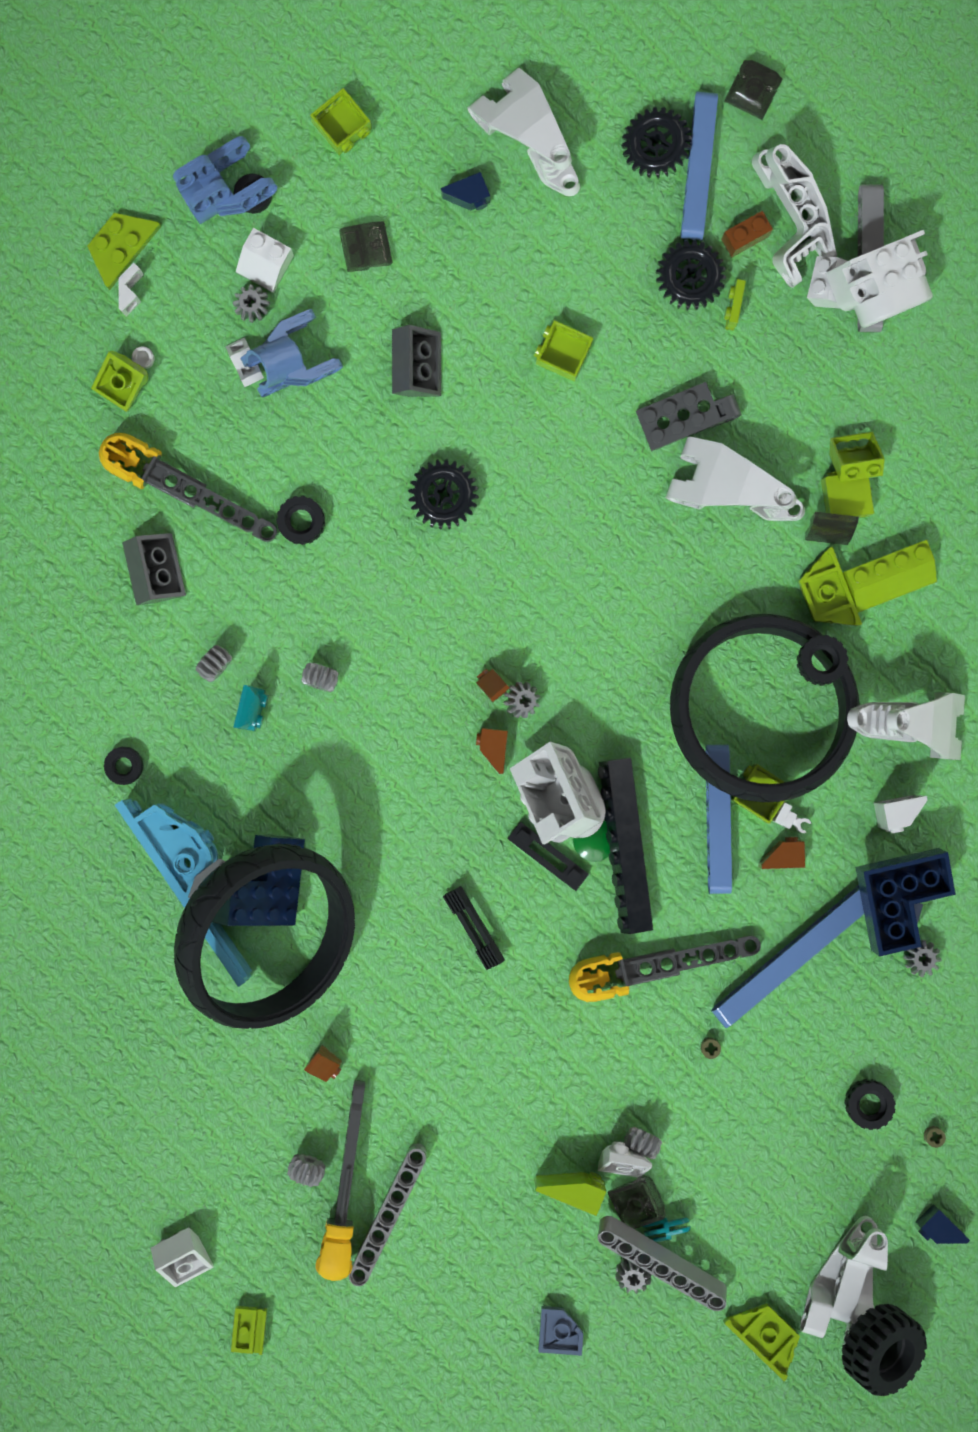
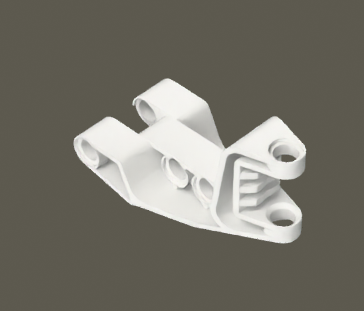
[467,68,580,196]
[752,144,837,288]
[665,437,805,521]
[847,693,965,760]
[800,1216,888,1345]

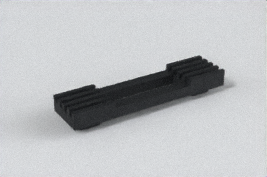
[507,822,589,891]
[443,886,505,970]

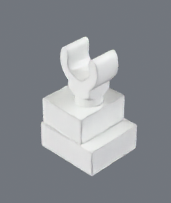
[772,802,811,833]

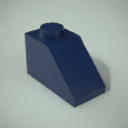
[441,172,490,211]
[916,1204,970,1244]

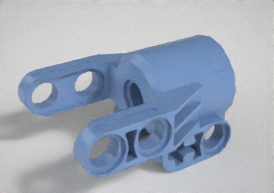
[173,136,277,224]
[240,309,344,398]

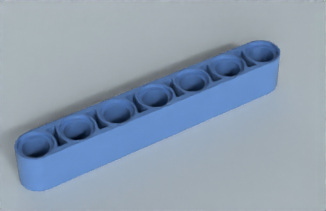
[681,91,718,241]
[705,745,732,894]

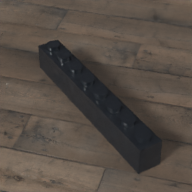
[598,758,653,934]

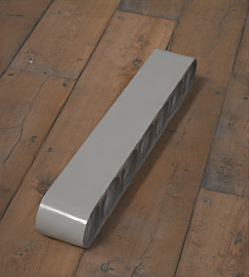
[857,184,884,332]
[349,1143,427,1286]
[598,1216,727,1311]

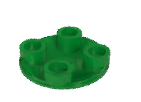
[573,821,610,862]

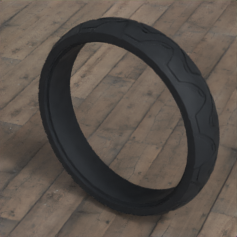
[670,614,860,802]
[174,844,355,1029]

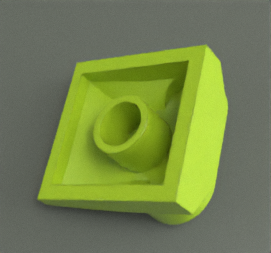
[91,351,148,412]

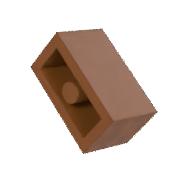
[721,211,773,258]

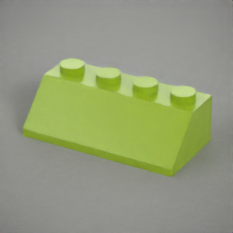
[843,540,937,613]

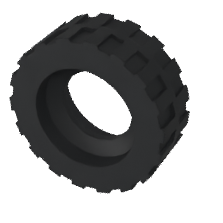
[276,496,325,545]
[796,635,849,686]
[844,1079,896,1130]

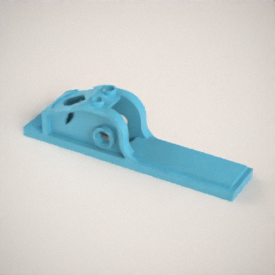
[115,799,252,987]

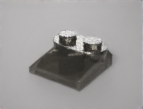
[724,60,782,120]
[607,1175,666,1229]

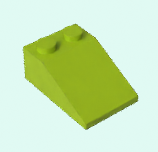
[534,1172,607,1216]

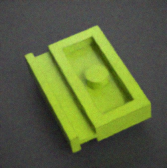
[724,279,746,331]
[231,1306,267,1355]

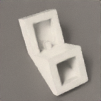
[119,263,144,317]
[226,337,264,387]

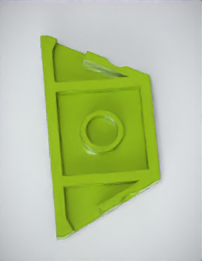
[87,213,161,290]
[798,547,862,626]
[723,1303,800,1382]

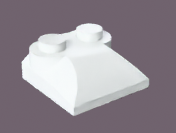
[598,1142,652,1178]

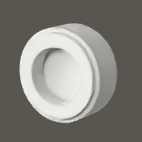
[132,346,155,369]

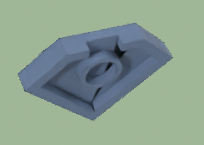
[538,1306,583,1356]

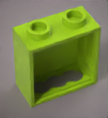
[310,88,372,155]
[534,320,593,382]
[829,432,885,482]
[821,472,874,523]
[730,764,784,824]

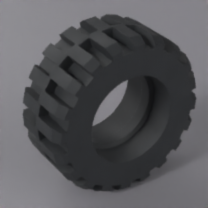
[842,1304,927,1396]

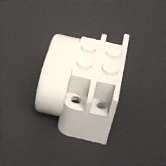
[825,230,933,328]
[510,742,605,845]

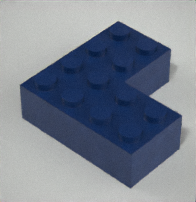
[212,835,305,926]
[855,848,956,957]

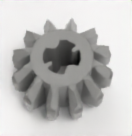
[233,285,270,323]
[196,645,232,682]
[301,663,339,692]
[503,682,540,718]
[903,940,942,977]
[624,1127,662,1159]
[287,1154,326,1187]
[615,1258,652,1294]

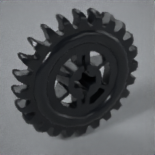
[621,107,692,179]
[655,239,726,311]
[408,459,479,530]

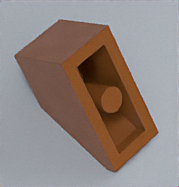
[476,669,509,703]
[476,728,508,774]
[758,837,805,869]
[304,1045,342,1082]

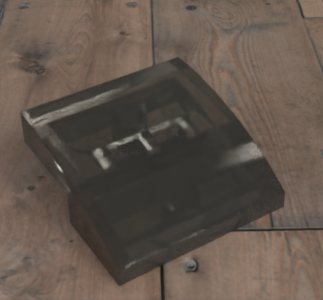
[339,221,393,272]
[805,512,859,545]

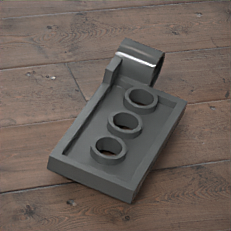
[636,382,742,452]

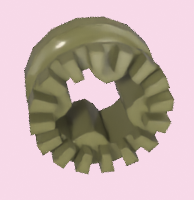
[700,1038,721,1059]
[924,1126,946,1148]

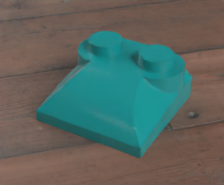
[233,685,269,732]

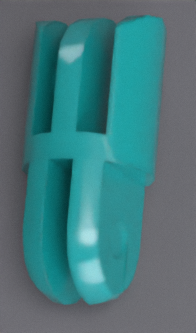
[642,1217,691,1243]

